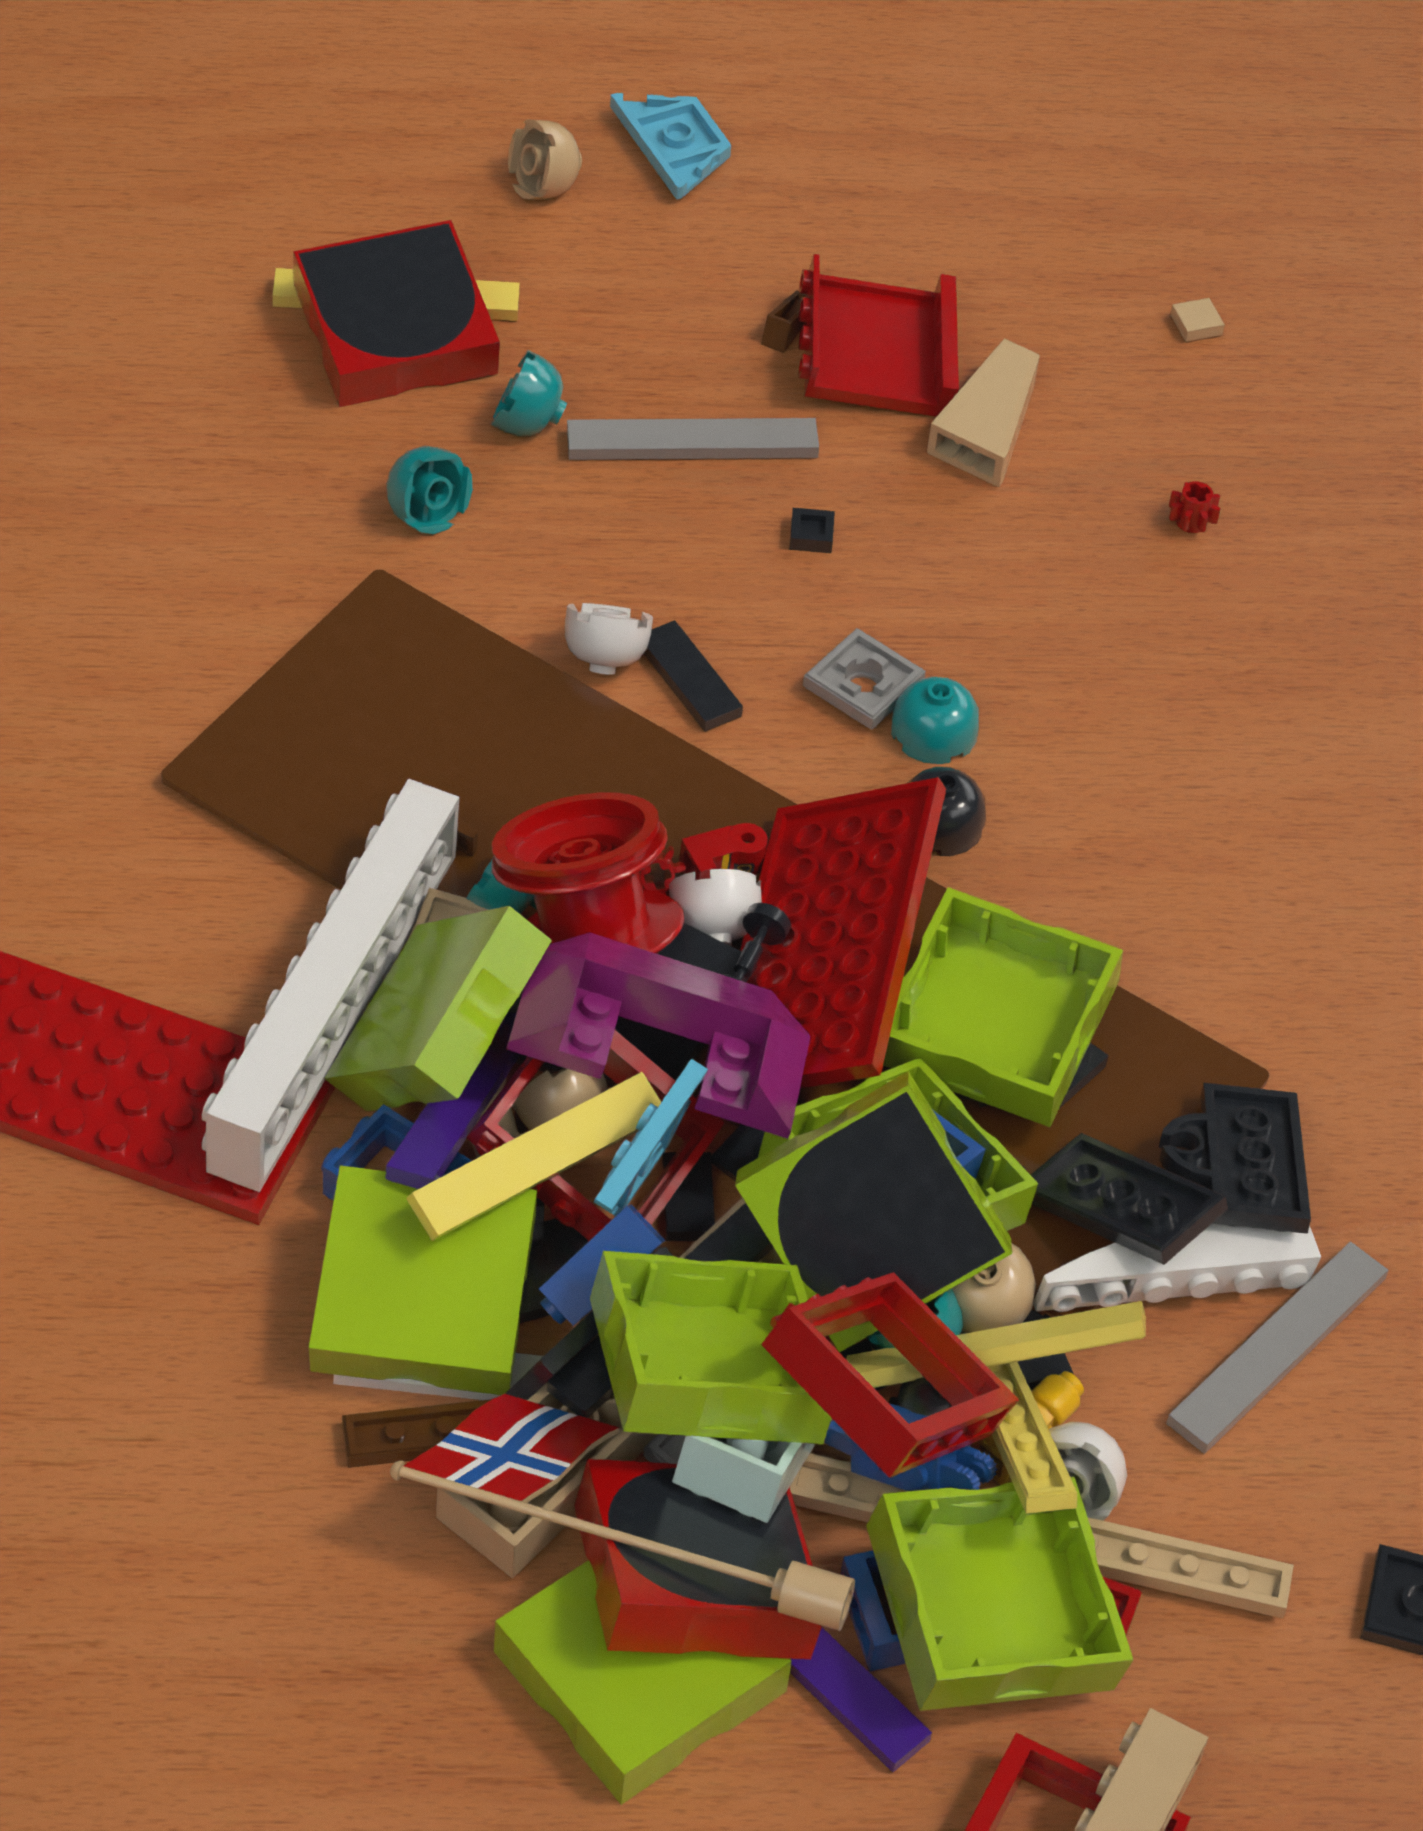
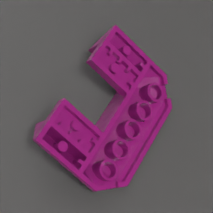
[506,933,810,1139]

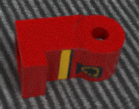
[679,823,768,881]

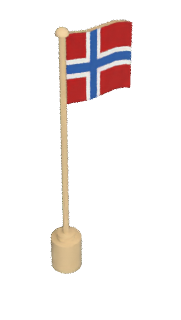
[390,1394,855,1631]

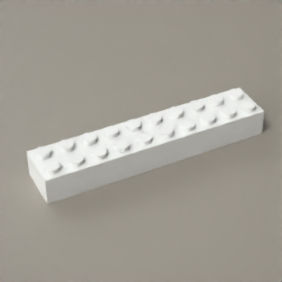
[202,779,459,1192]

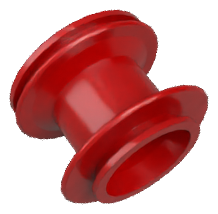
[492,792,685,954]

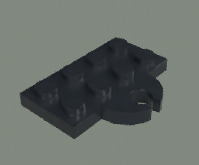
[1158,1083,1311,1234]

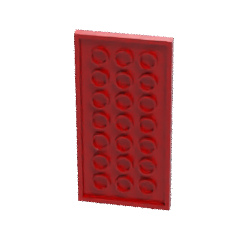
[740,777,946,1088]
[0,951,336,1225]

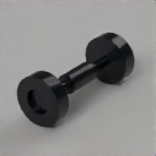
[721,903,791,982]

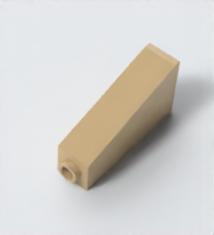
[927,338,1040,487]

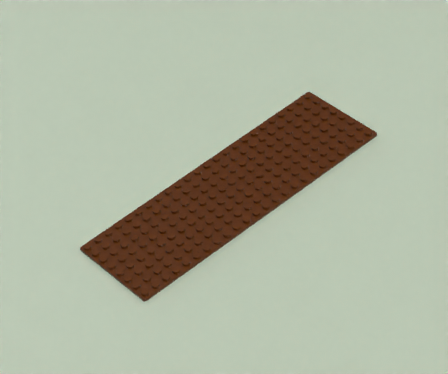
[161,570,1269,1317]

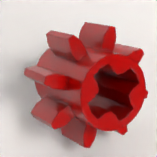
[1169,481,1221,533]
[639,846,686,895]

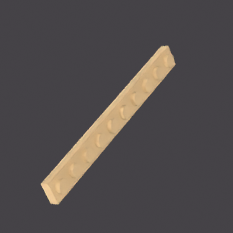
[790,1453,1294,1618]

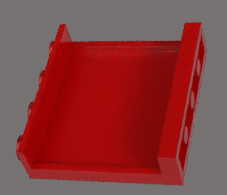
[798,254,959,417]

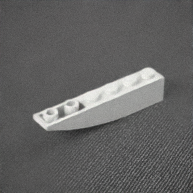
[1033,1223,1321,1312]

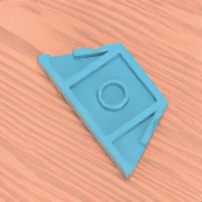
[610,93,731,200]
[594,1059,708,1216]

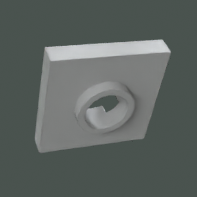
[803,628,926,730]

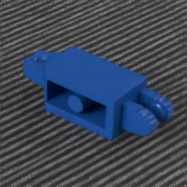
[825,1404,998,1491]

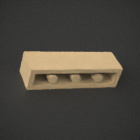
[1074,1708,1209,1831]

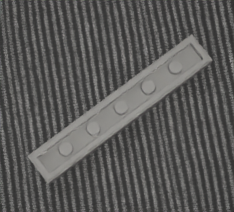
[567,418,819,460]
[1166,1241,1388,1454]

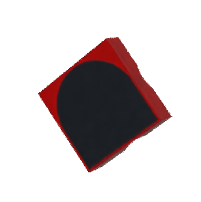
[293,220,500,407]
[574,1459,822,1660]

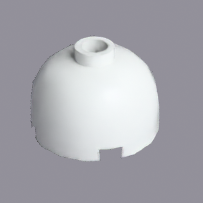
[565,603,653,674]
[669,869,762,946]
[1049,1422,1127,1521]

